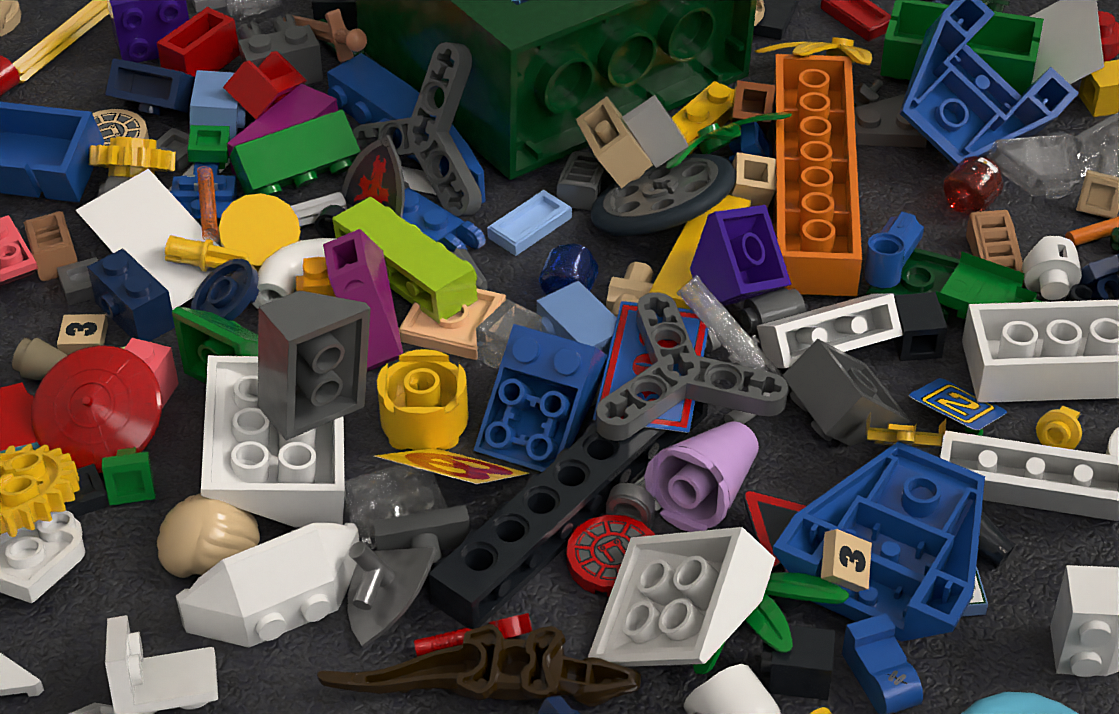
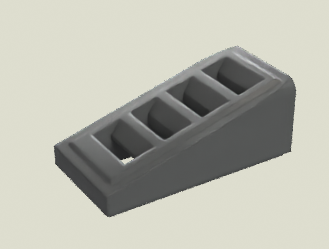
[557,151,607,210]

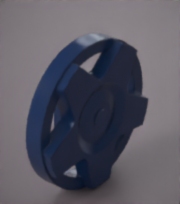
[191,259,260,321]

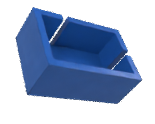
[0,102,105,202]

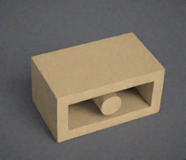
[576,97,653,188]

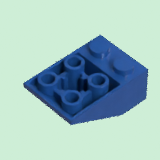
[473,324,608,472]

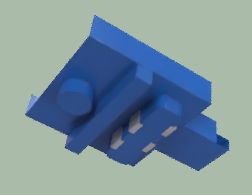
[169,162,237,218]

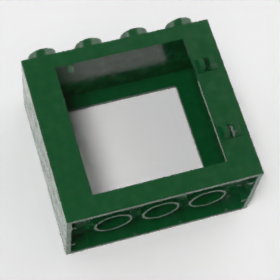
[357,0,757,180]

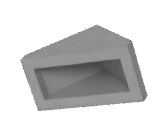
[622,95,689,168]

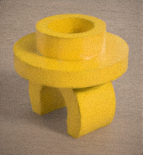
[1036,406,1082,449]

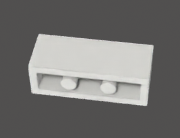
[757,293,903,368]

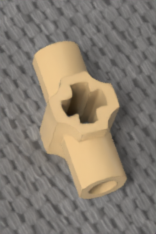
[606,262,653,317]

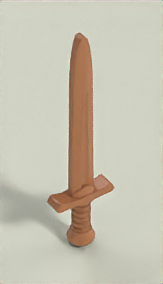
[283,9,367,63]

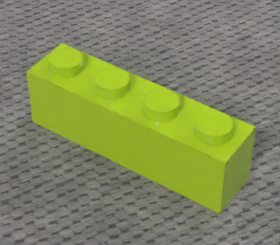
[332,196,478,324]

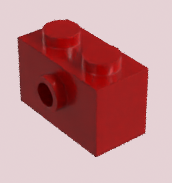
[156,7,240,77]

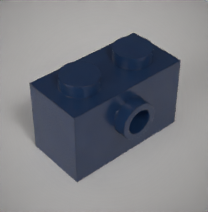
[105,58,195,116]
[87,248,175,342]

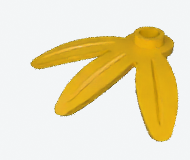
[754,37,872,65]

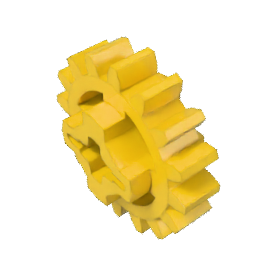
[89,137,176,177]

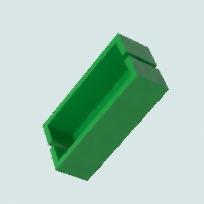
[880,0,1044,95]

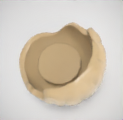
[157,493,260,578]

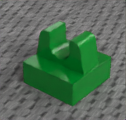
[187,125,230,169]
[102,447,156,505]

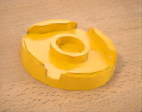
[219,193,301,272]

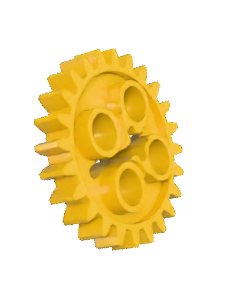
[0,444,80,537]

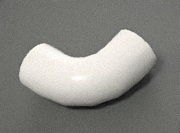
[252,238,336,309]

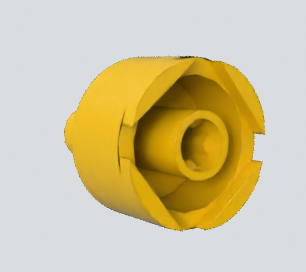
[377,349,469,450]

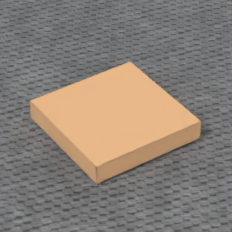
[399,288,506,360]

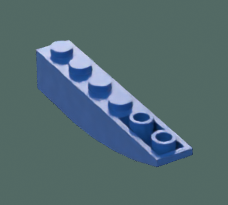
[327,53,485,204]

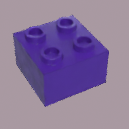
[107,0,189,63]

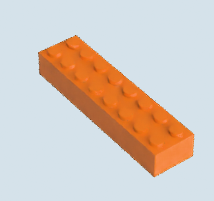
[773,54,862,296]

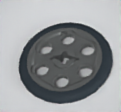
[591,154,736,236]

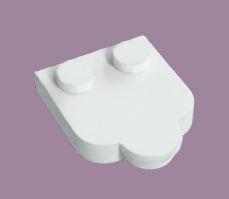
[0,511,85,603]

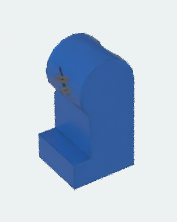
[842,613,923,714]

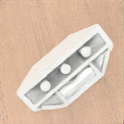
[176,523,360,648]

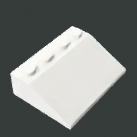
[201,355,345,527]

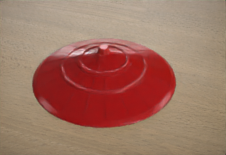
[31,345,162,474]

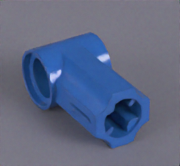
[863,212,924,288]

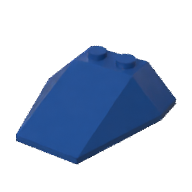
[773,441,985,642]

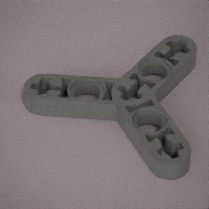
[352,42,482,217]
[595,293,788,441]

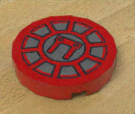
[566,514,655,597]

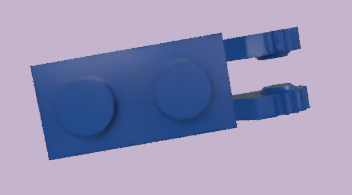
[402,187,486,252]

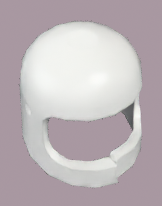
[683,664,781,714]

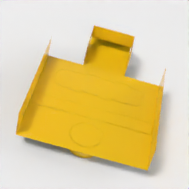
[865,412,946,448]

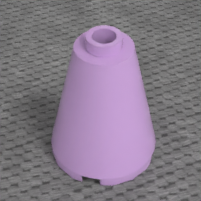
[644,421,759,532]

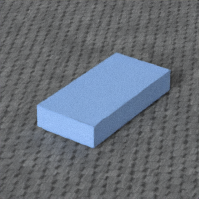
[487,190,572,256]

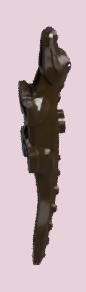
[317,624,641,707]

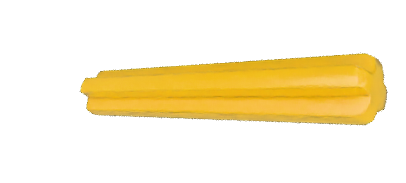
[12,0,109,84]

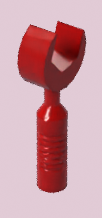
[414,613,533,657]

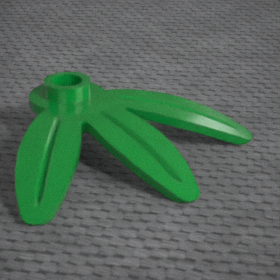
[666,112,792,170]
[693,572,849,675]

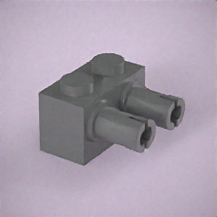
[238,14,324,85]

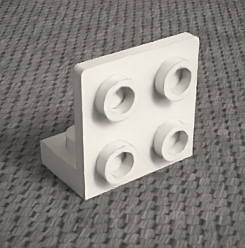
[105,615,218,714]

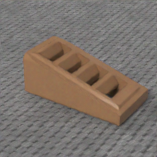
[966,210,1026,287]
[23,211,78,281]

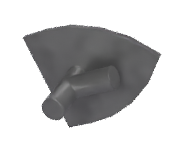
[347,542,437,648]

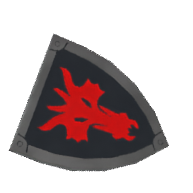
[341,136,410,218]

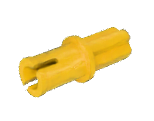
[165,235,249,272]

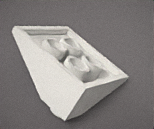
[588,527,776,667]

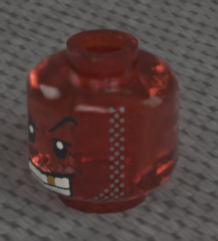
[943,156,1004,215]

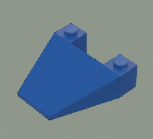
[899,0,1079,167]

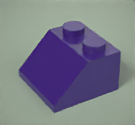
[690,205,792,309]

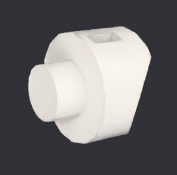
[1022,236,1082,300]

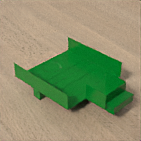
[936,252,1042,319]

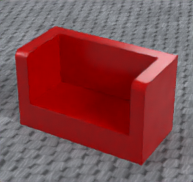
[223,51,307,119]

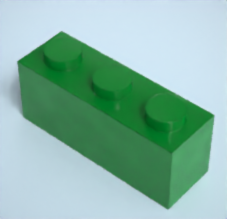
[229,109,361,196]

